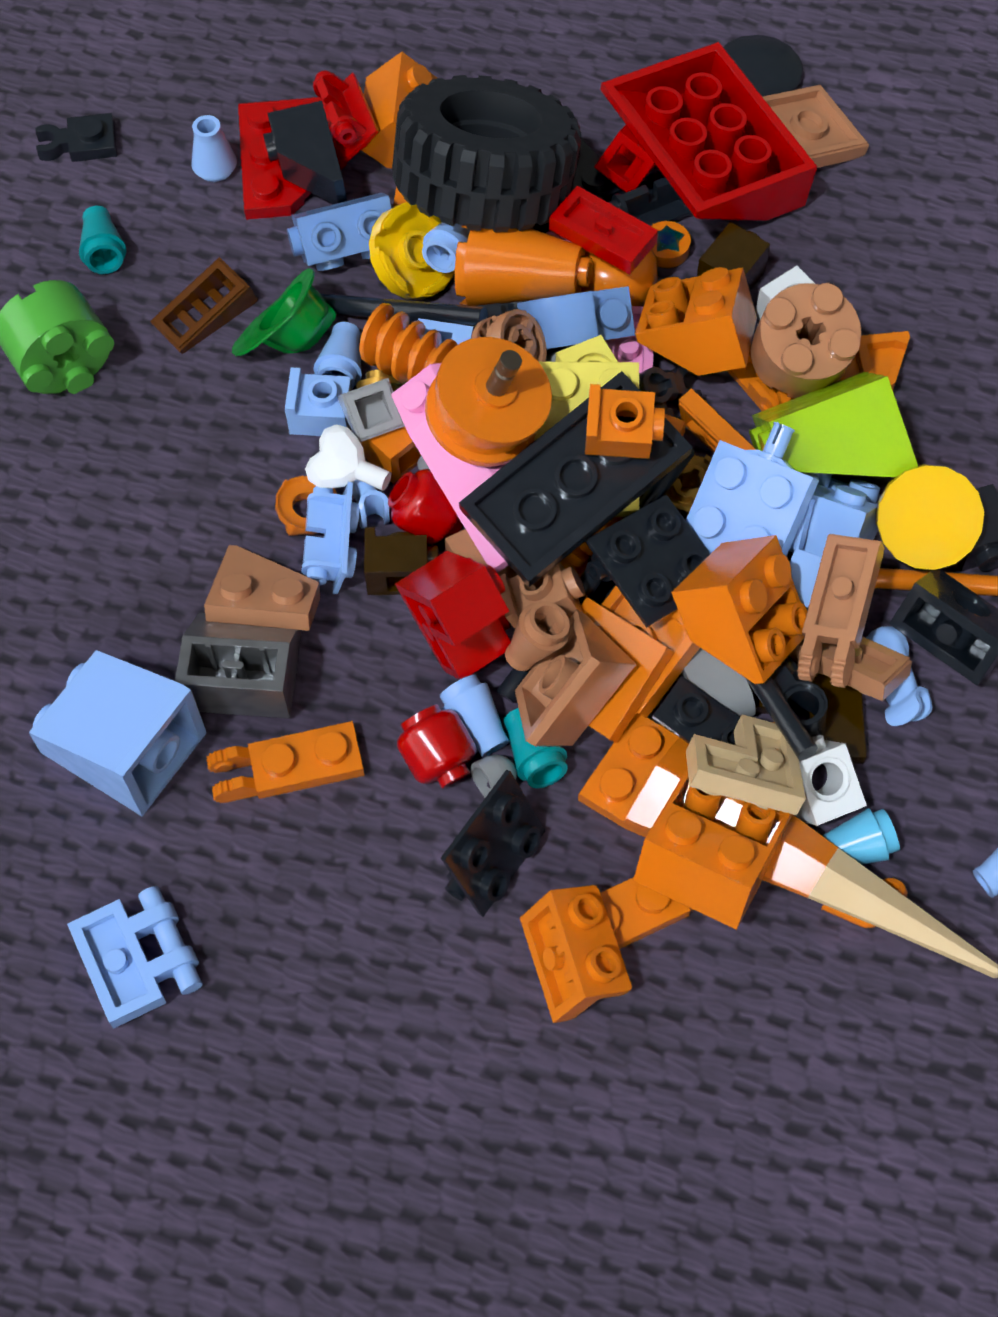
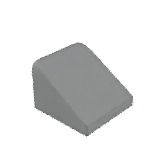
[337,378,405,442]

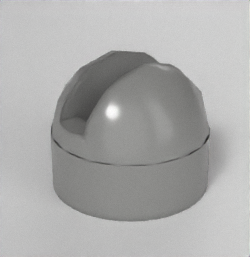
[471,754,517,798]

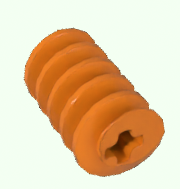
[359,303,458,384]

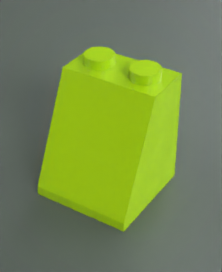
[749,372,918,477]

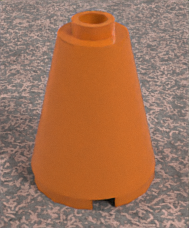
[454,225,593,306]

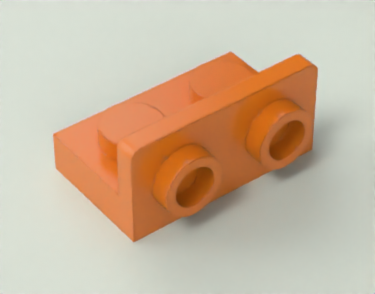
[520,885,632,1023]

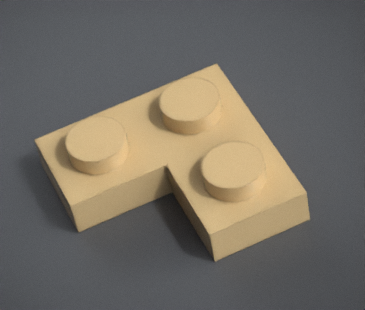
[686,714,806,815]

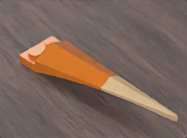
[578,712,998,978]

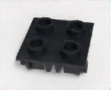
[585,495,710,628]
[441,770,545,917]

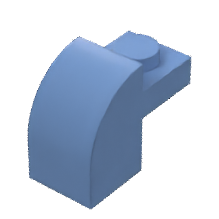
[517,286,635,349]

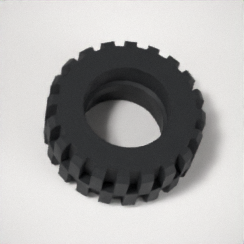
[392,75,582,232]

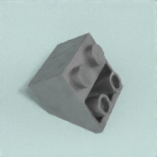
[175,612,302,718]

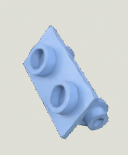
[301,482,360,594]

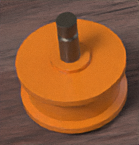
[425,337,552,467]

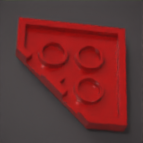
[238,93,364,220]

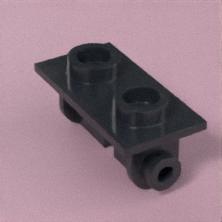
[608,177,692,226]
[652,676,740,745]

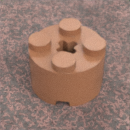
[751,283,861,398]

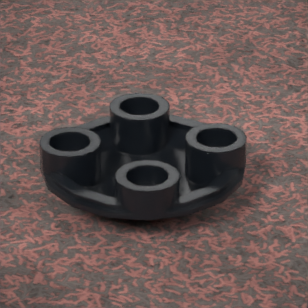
[723,35,803,97]

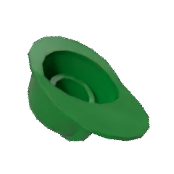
[232,268,336,357]

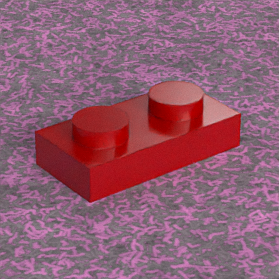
[549,186,658,275]

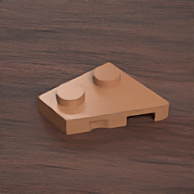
[204,545,320,631]

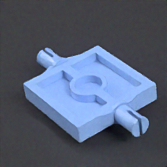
[686,421,819,556]

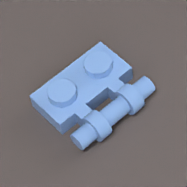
[67,886,202,1029]

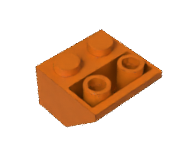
[362,52,437,169]
[635,267,757,376]
[671,535,807,684]
[633,768,791,930]

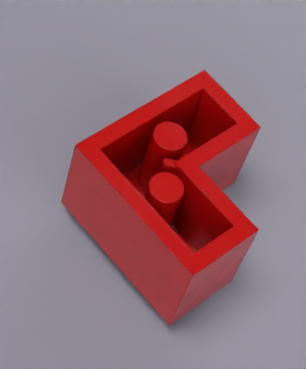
[395,551,511,680]

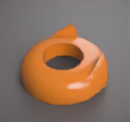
[275,475,337,536]

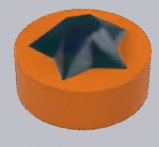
[651,221,691,268]

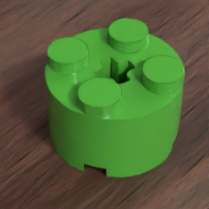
[0,280,114,394]

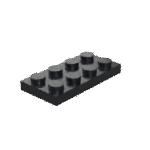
[459,371,693,587]

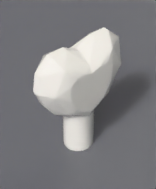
[305,424,391,491]

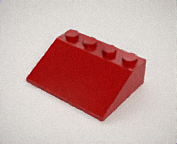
[600,42,818,221]

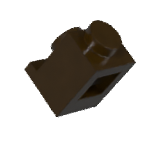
[364,527,439,595]

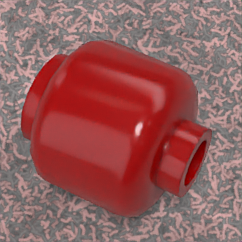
[388,469,463,545]
[397,704,477,789]

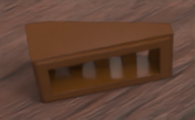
[150,257,258,354]

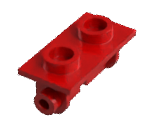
[313,70,380,163]

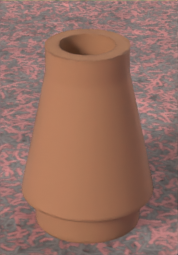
[505,601,570,671]

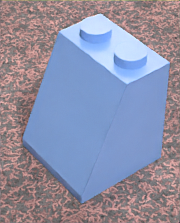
[29,650,207,816]

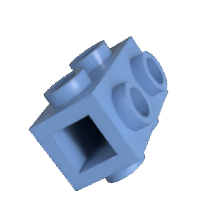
[287,193,391,271]

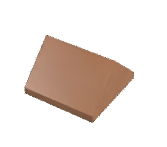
[515,609,636,746]

